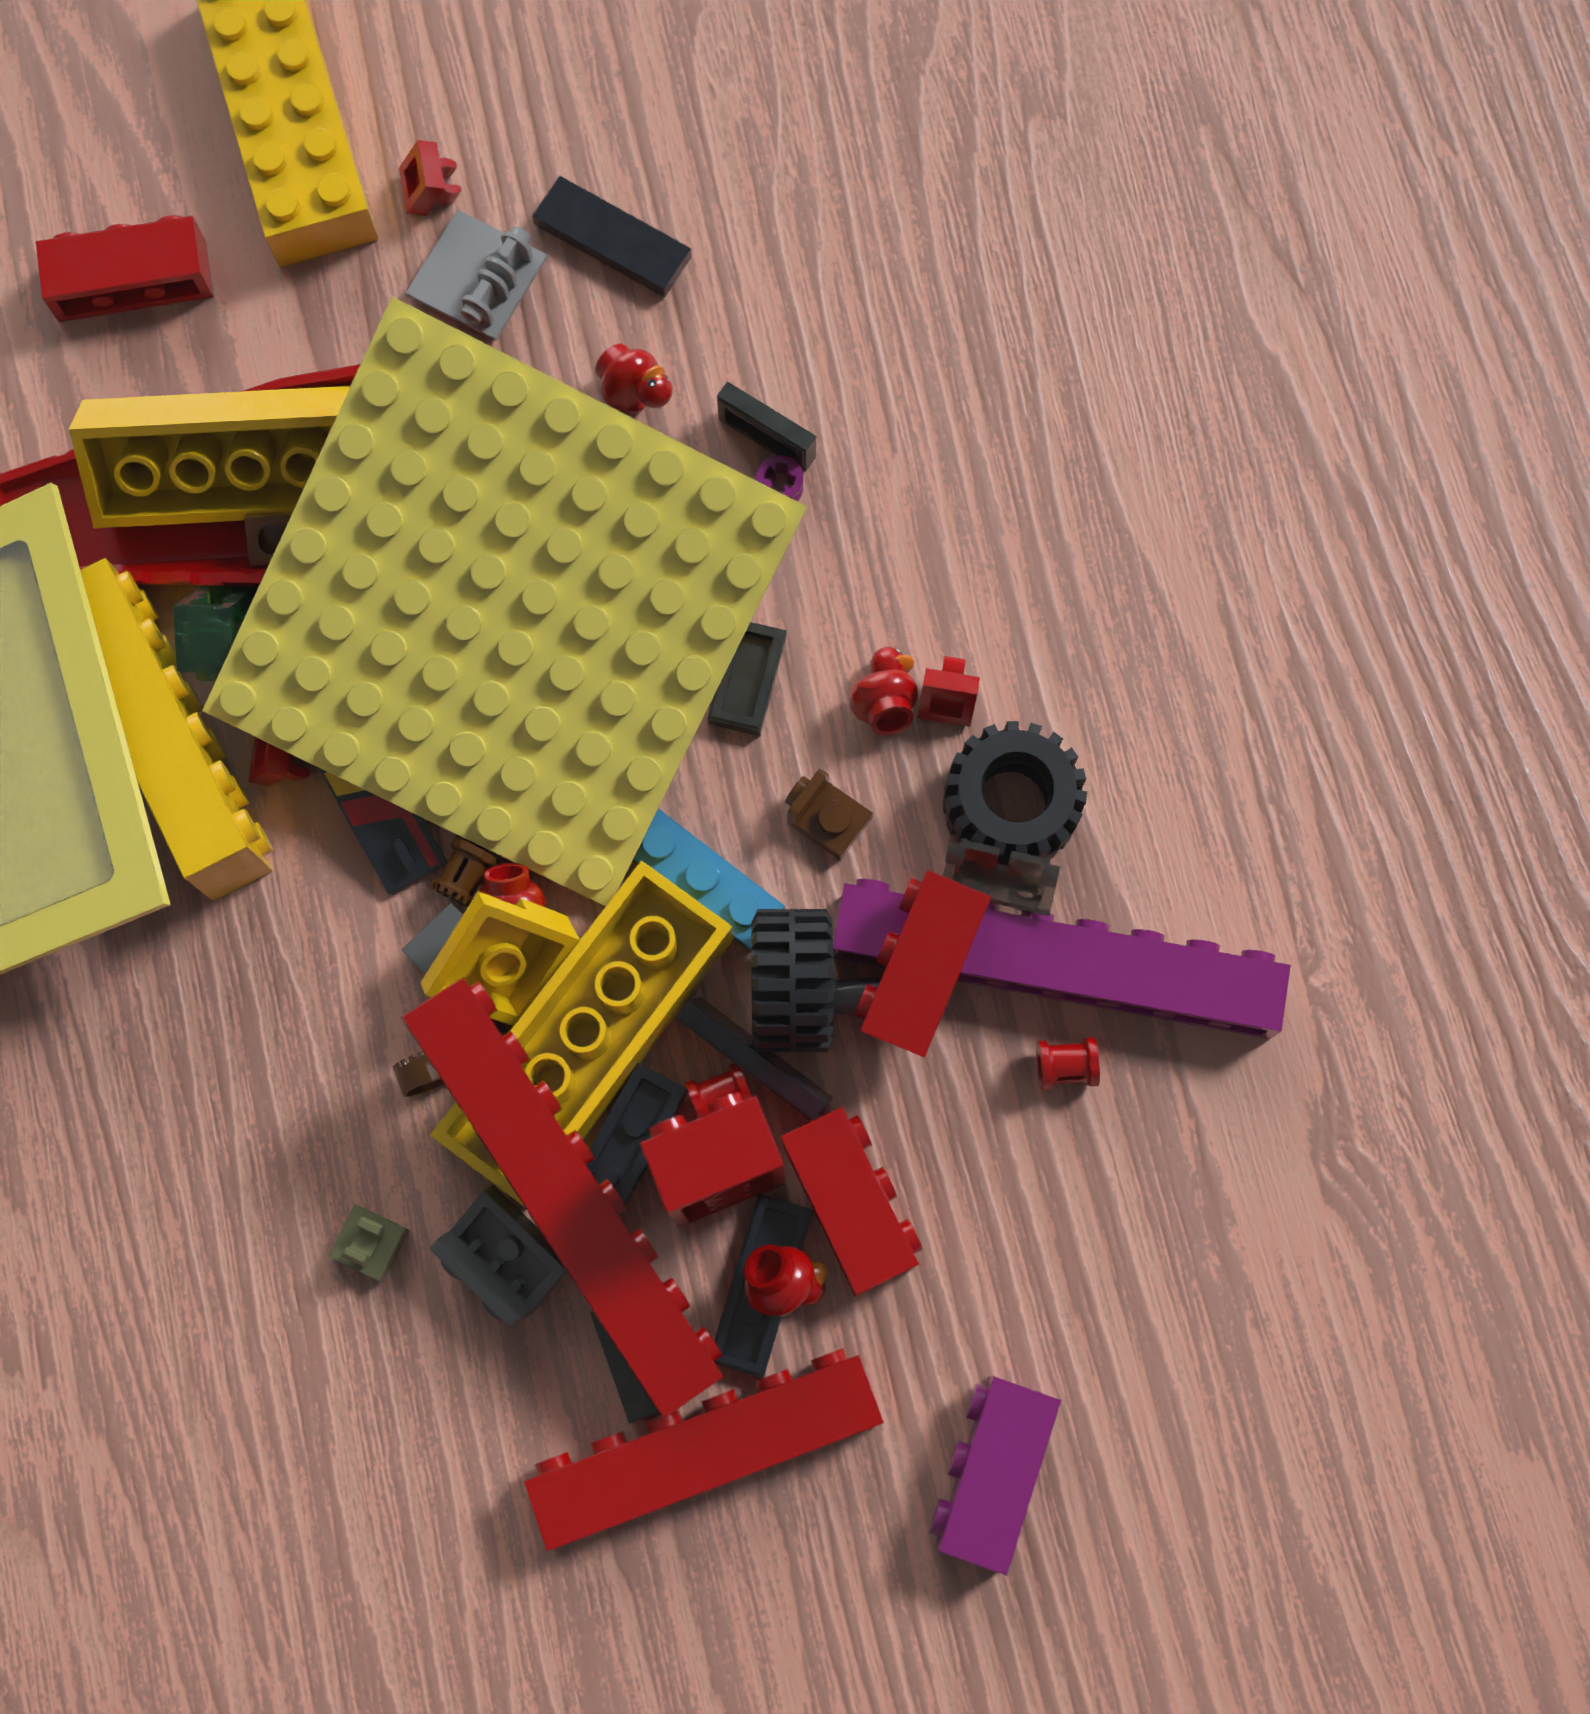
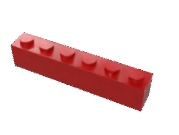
[524,1348,884,1551]

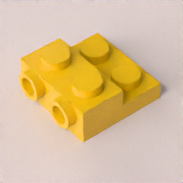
[420,891,580,1026]

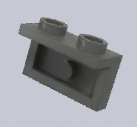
[430,1185,567,1327]

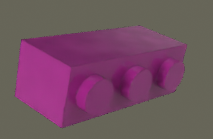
[929,1376,1061,1576]

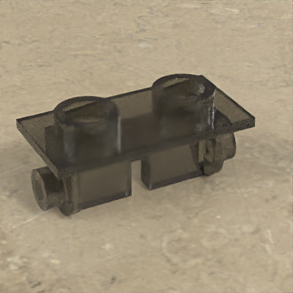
[942,838,1061,916]

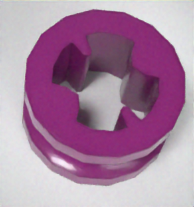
[756,455,804,501]

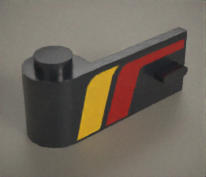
[318,767,447,894]

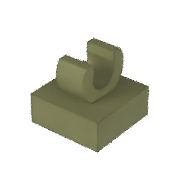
[328,1204,409,1282]

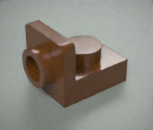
[785,768,873,861]

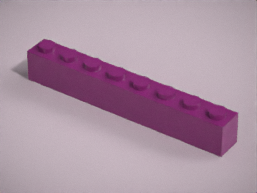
[833,878,1291,1039]

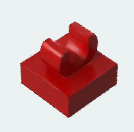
[399,140,462,216]
[917,656,980,727]
[248,737,310,786]

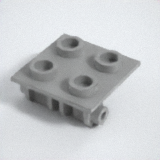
[405,210,548,341]

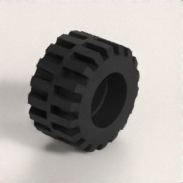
[943,721,1087,871]
[751,909,834,1052]

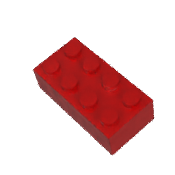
[640,1092,785,1228]

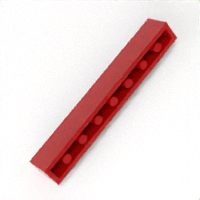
[400,977,724,1419]

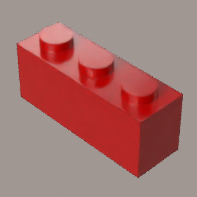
[35,215,214,322]
[854,870,992,1058]
[780,1106,923,1297]

